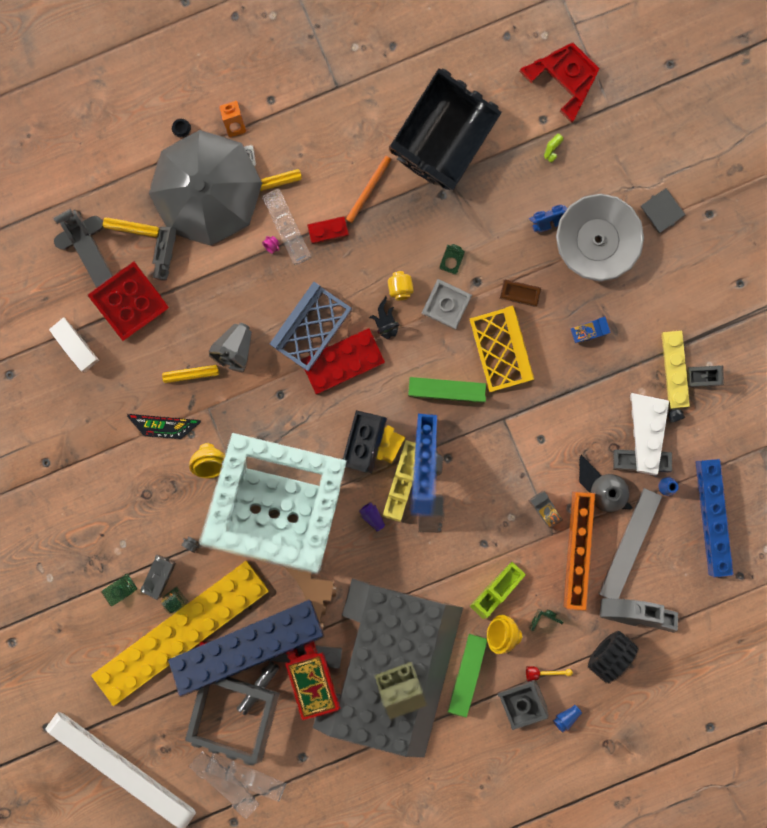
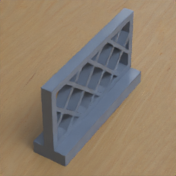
[270,282,352,372]

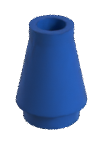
[659,477,679,496]
[553,705,582,733]

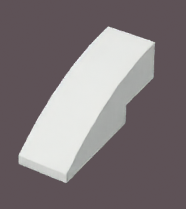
[49,317,99,372]

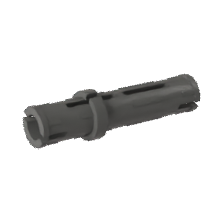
[237,661,280,715]

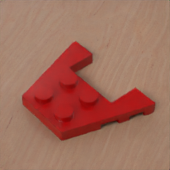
[519,42,600,123]

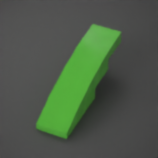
[447,634,487,718]

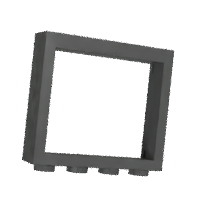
[185,677,280,766]

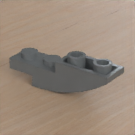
[600,598,678,633]

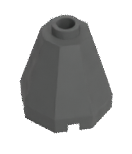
[209,323,252,372]

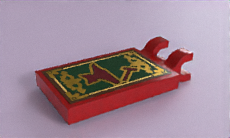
[285,641,340,720]

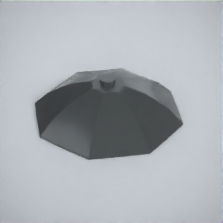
[149,130,262,246]

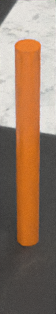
[345,155,392,224]

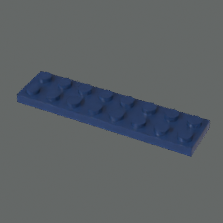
[168,599,324,697]

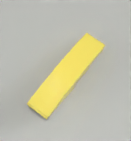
[382,440,416,522]

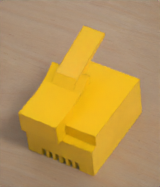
[377,425,405,464]

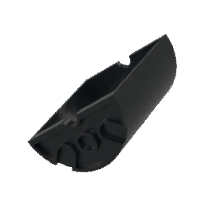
[389,68,502,190]

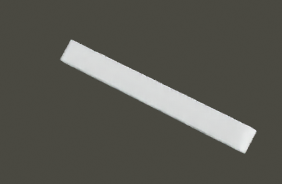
[46,712,196,828]

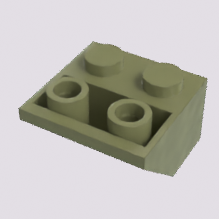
[375,662,427,719]

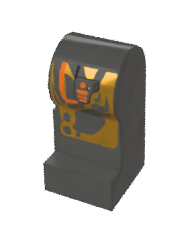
[528,491,563,529]

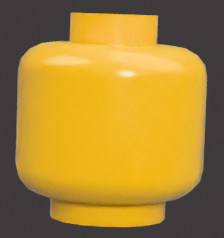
[387,271,414,301]

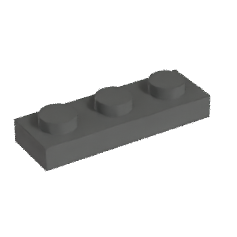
[613,450,672,473]

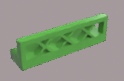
[408,377,486,403]

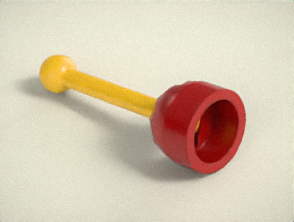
[526,666,573,682]

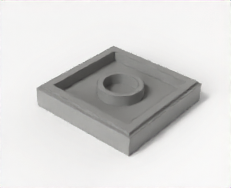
[421,279,472,330]

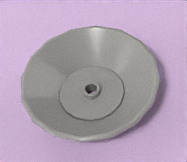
[556,194,644,281]

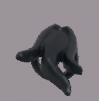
[369,296,400,339]

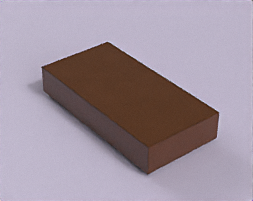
[500,279,541,307]

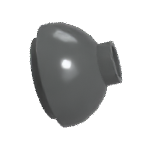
[591,474,629,512]

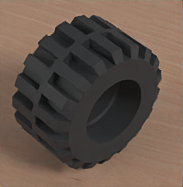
[588,631,638,684]

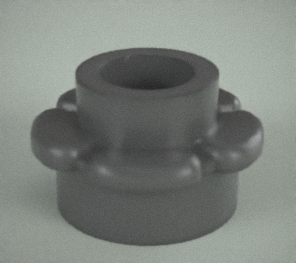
[181,536,199,553]

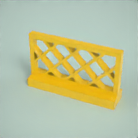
[470,305,535,392]

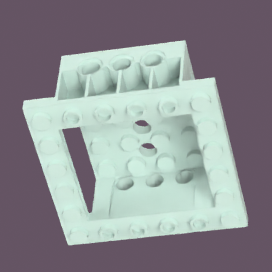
[200,433,346,574]

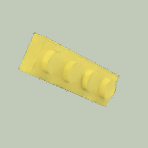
[662,331,690,409]

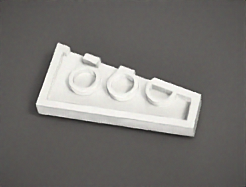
[630,393,669,476]

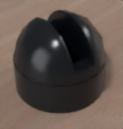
[668,408,685,423]

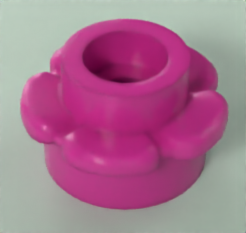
[262,236,280,254]

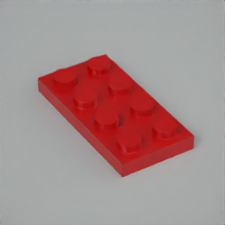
[301,328,385,395]

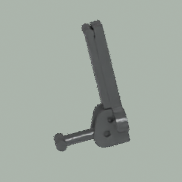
[53,208,113,288]

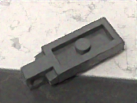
[152,227,177,281]

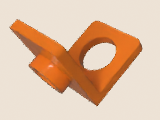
[219,101,247,137]

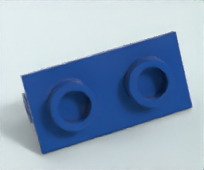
[529,205,567,233]

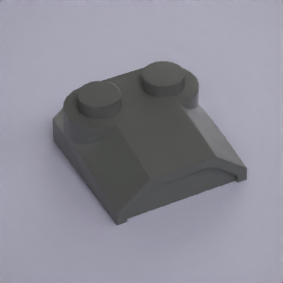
[498,680,549,730]

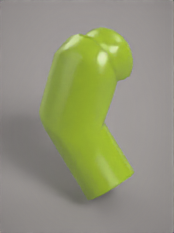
[544,134,564,163]

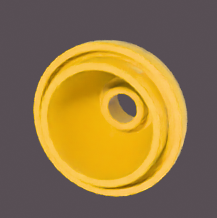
[189,443,225,479]
[487,615,522,654]

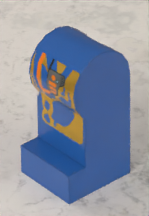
[571,316,610,343]

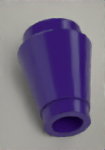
[359,502,386,532]

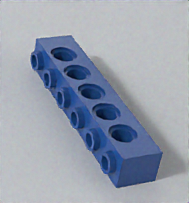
[412,414,437,516]
[695,459,733,577]

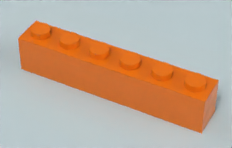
[563,491,595,611]

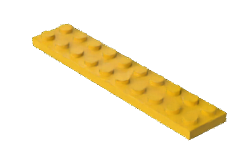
[91,560,269,706]

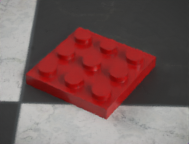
[87,261,169,341]

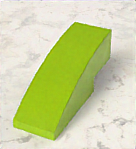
[470,562,526,619]

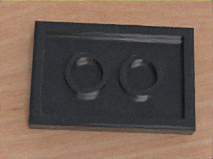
[342,410,387,474]

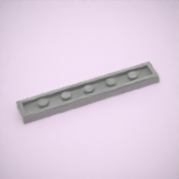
[598,488,662,599]

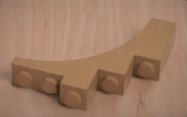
[281,565,337,632]

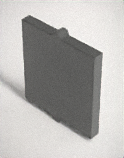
[640,188,685,233]

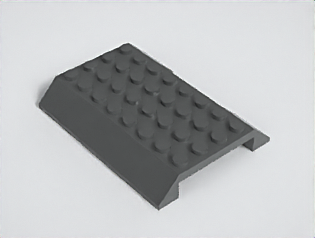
[313,578,463,757]

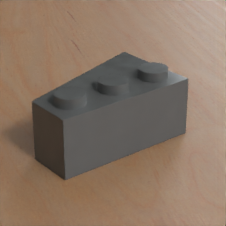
[418,494,444,533]

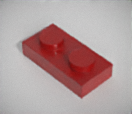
[307,216,349,244]

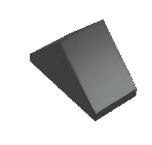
[688,365,724,387]

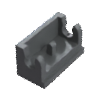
[140,554,176,600]

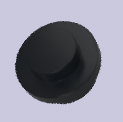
[172,118,191,138]

